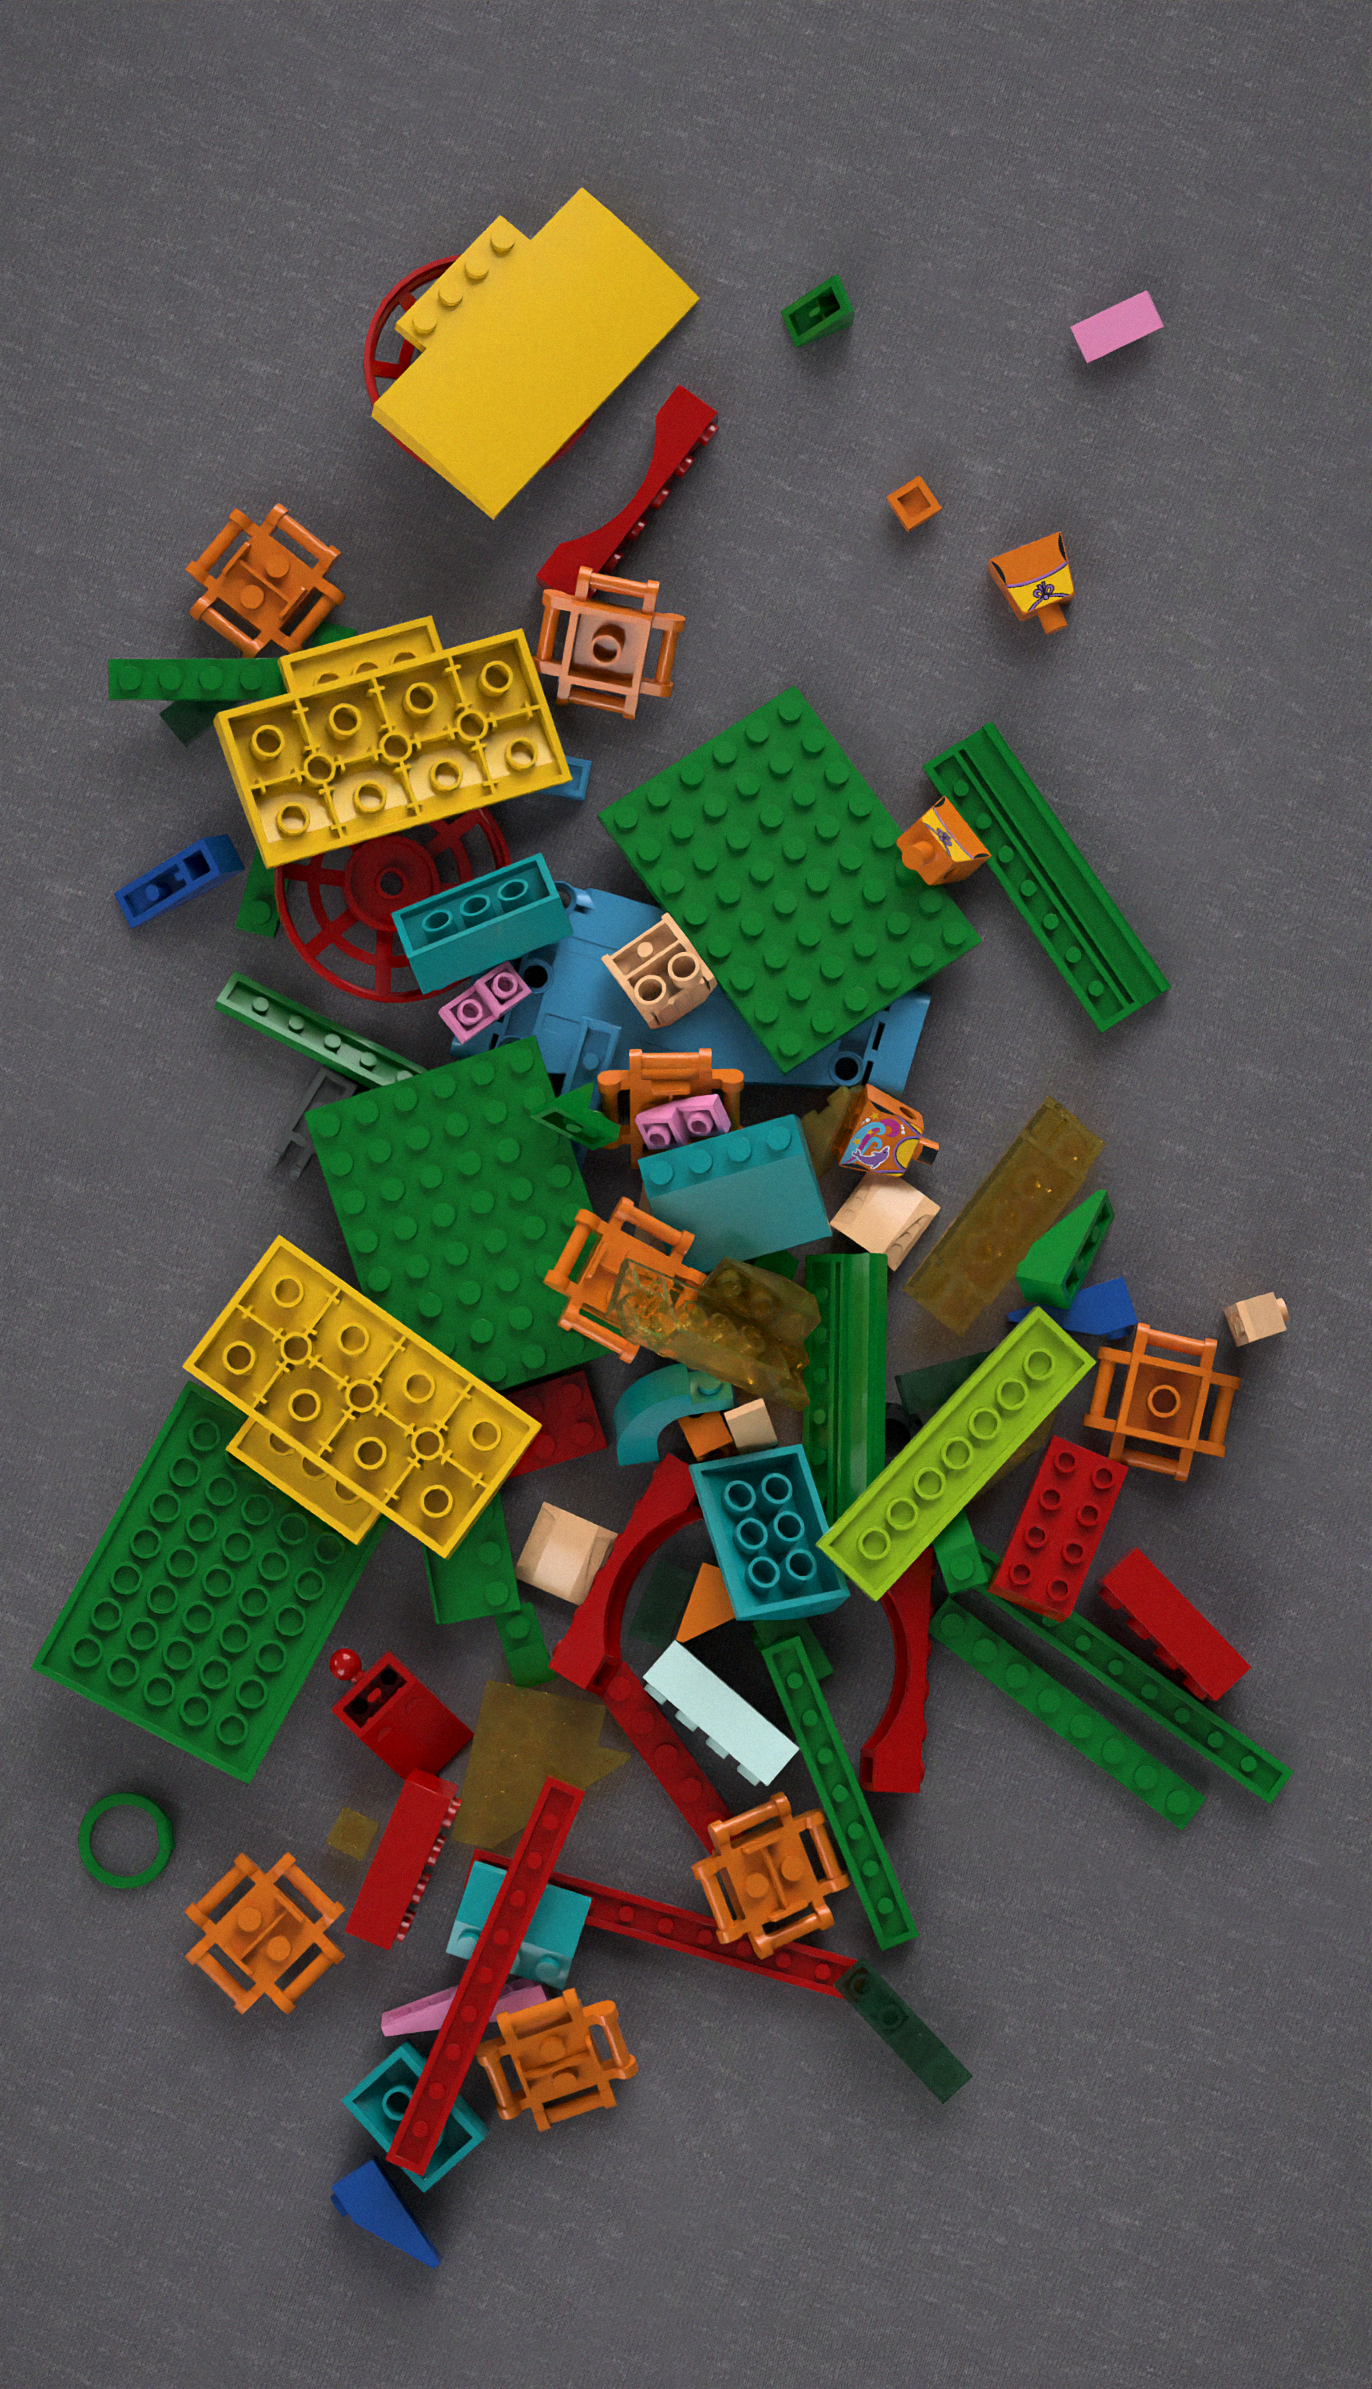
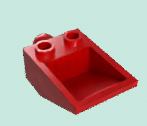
[329,1648,475,1781]

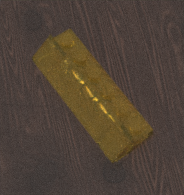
[901,1095,1107,1337]
[604,1258,810,1412]

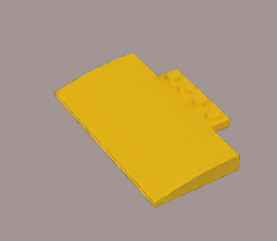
[371,187,700,520]
[213,615,573,869]
[182,1235,543,1560]

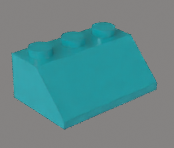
[446,1861,592,1990]
[341,2038,490,2193]

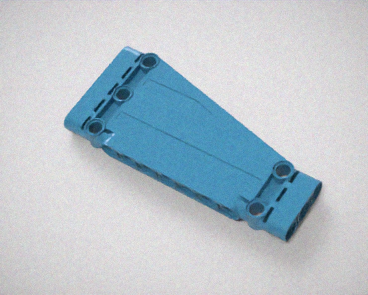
[449,881,932,1101]

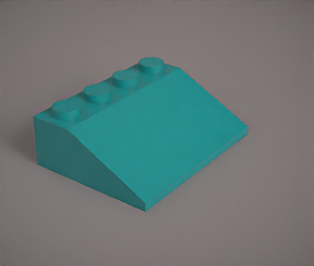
[637,1114,833,1281]
[689,1444,850,1621]

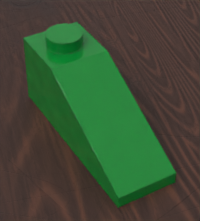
[1016,1189,1115,1310]
[932,1507,989,1596]

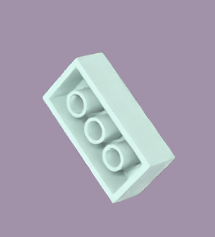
[642,1640,800,1786]

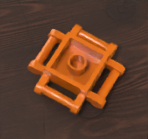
[184,503,347,658]
[532,566,686,720]
[597,1048,744,1169]
[543,1196,709,1364]
[1082,1322,1242,1483]
[691,1791,851,1960]
[184,1852,346,2015]
[475,1987,639,2132]

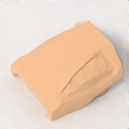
[601,912,718,1030]
[829,1172,941,1272]
[515,1502,618,1606]

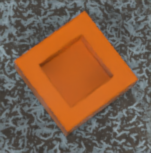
[886,475,942,533]

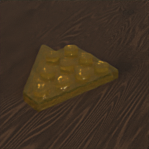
[451,1679,631,1849]

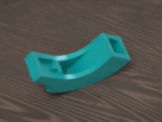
[613,1362,734,1466]

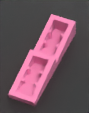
[381,1977,552,2037]

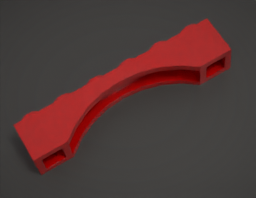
[536,384,719,599]
[548,1453,703,1696]
[858,1547,936,1793]

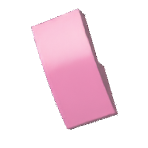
[1070,290,1164,363]
[438,961,532,1045]
[635,1094,731,1150]

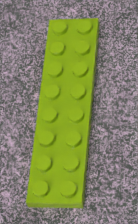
[815,1306,1096,1602]

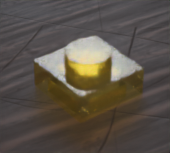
[325,1805,381,1861]

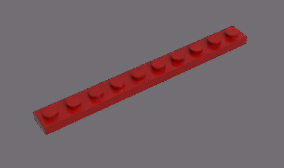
[385,1775,586,2176]
[463,1848,868,2003]

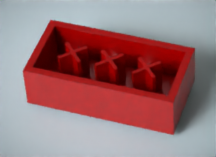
[987,1435,1129,1623]
[1096,1547,1251,1701]
[344,1767,462,1951]

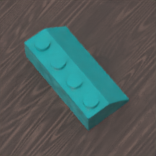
[391,853,574,995]

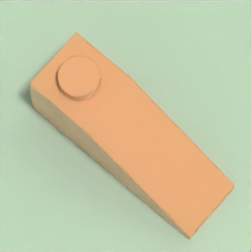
[1223,1292,1290,1348]
[722,1398,779,1455]

